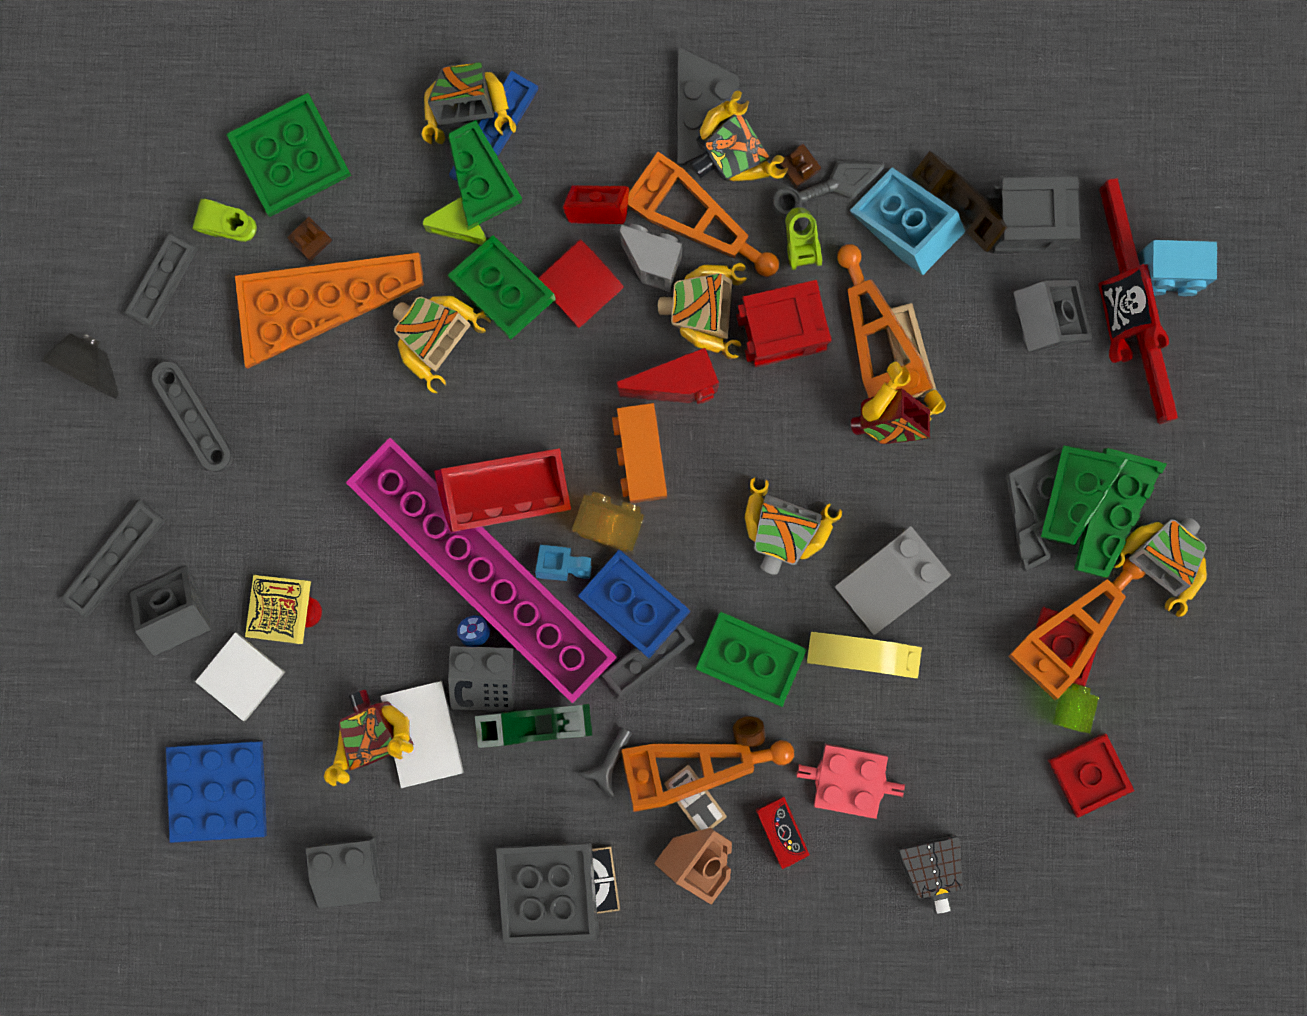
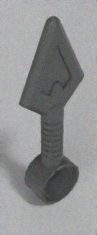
[772,161,884,218]

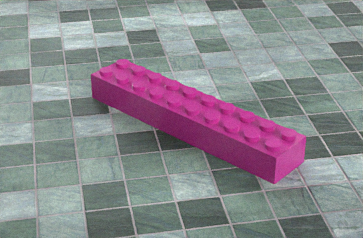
[346,438,617,703]

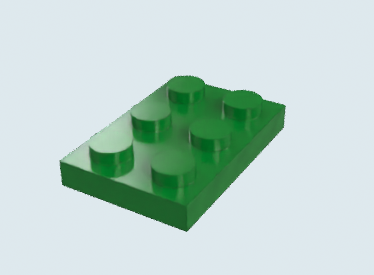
[448,235,556,340]
[696,611,807,707]

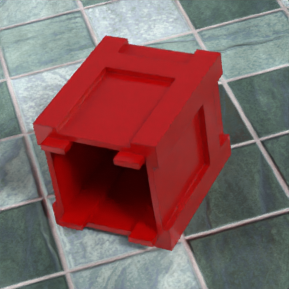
[736,280,832,368]

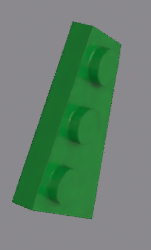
[448,120,522,230]
[1041,445,1128,545]

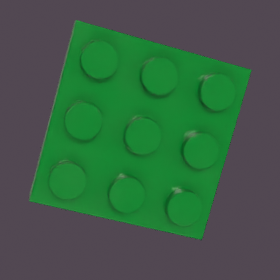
[226,93,352,217]

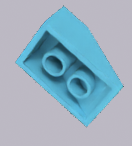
[850,167,965,275]

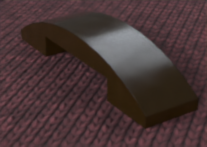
[911,151,1008,252]

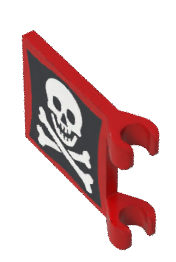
[1098,264,1169,363]

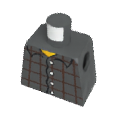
[896,834,963,914]

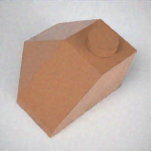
[654,828,732,905]

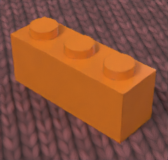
[612,403,667,504]

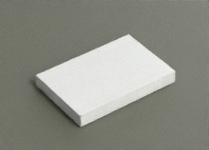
[380,681,464,788]

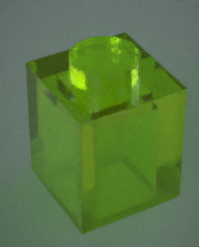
[1053,684,1099,734]

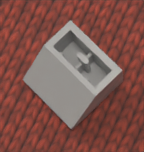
[620,224,682,292]

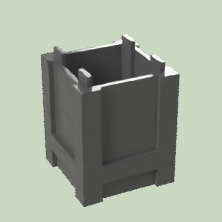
[987,176,1081,254]

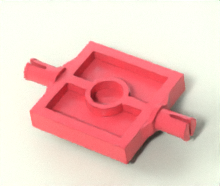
[797,743,905,819]

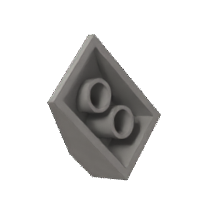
[834,526,951,635]

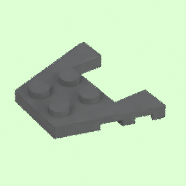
[1006,445,1063,571]

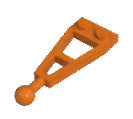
[628,152,779,277]
[837,244,933,398]
[1008,556,1146,700]
[621,740,794,812]

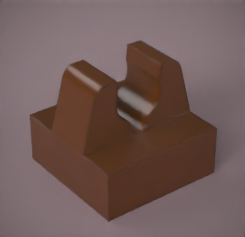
[778,144,821,188]
[287,217,332,261]

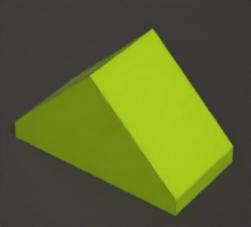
[423,197,487,245]

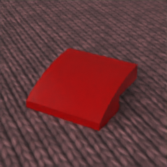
[537,239,624,328]

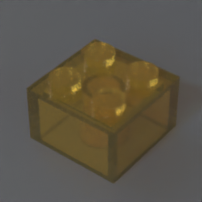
[572,492,645,555]

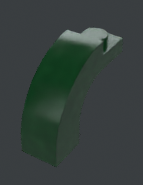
[475,704,593,748]

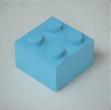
[1137,240,1217,296]

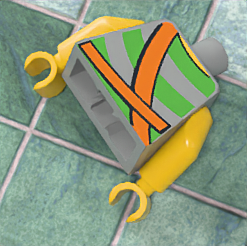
[744,477,842,574]
[1113,518,1207,617]

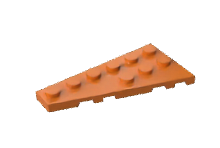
[235,253,424,369]

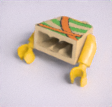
[658,263,747,359]
[393,296,491,393]

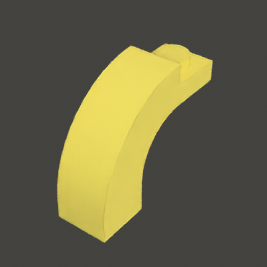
[807,632,922,679]

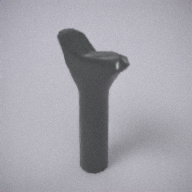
[580,727,632,796]

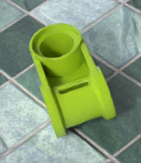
[192,199,257,242]
[785,207,822,270]

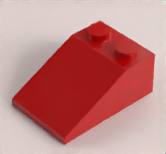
[616,348,719,405]

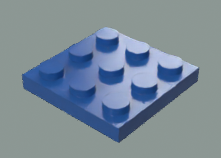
[166,741,267,843]

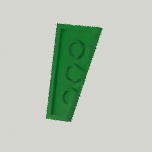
[1074,448,1167,578]

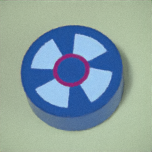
[457,615,490,647]

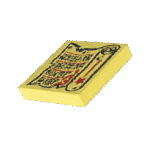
[245,575,311,644]

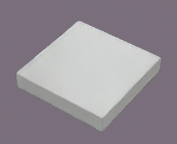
[195,633,285,721]

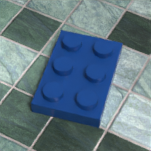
[578,549,691,658]

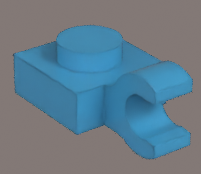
[535,545,592,581]

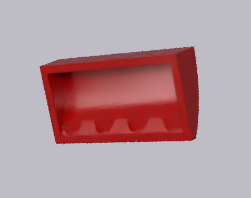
[434,448,571,532]

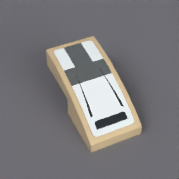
[664,764,727,831]

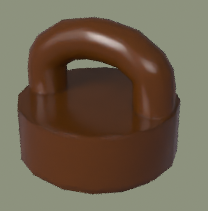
[733,716,765,748]

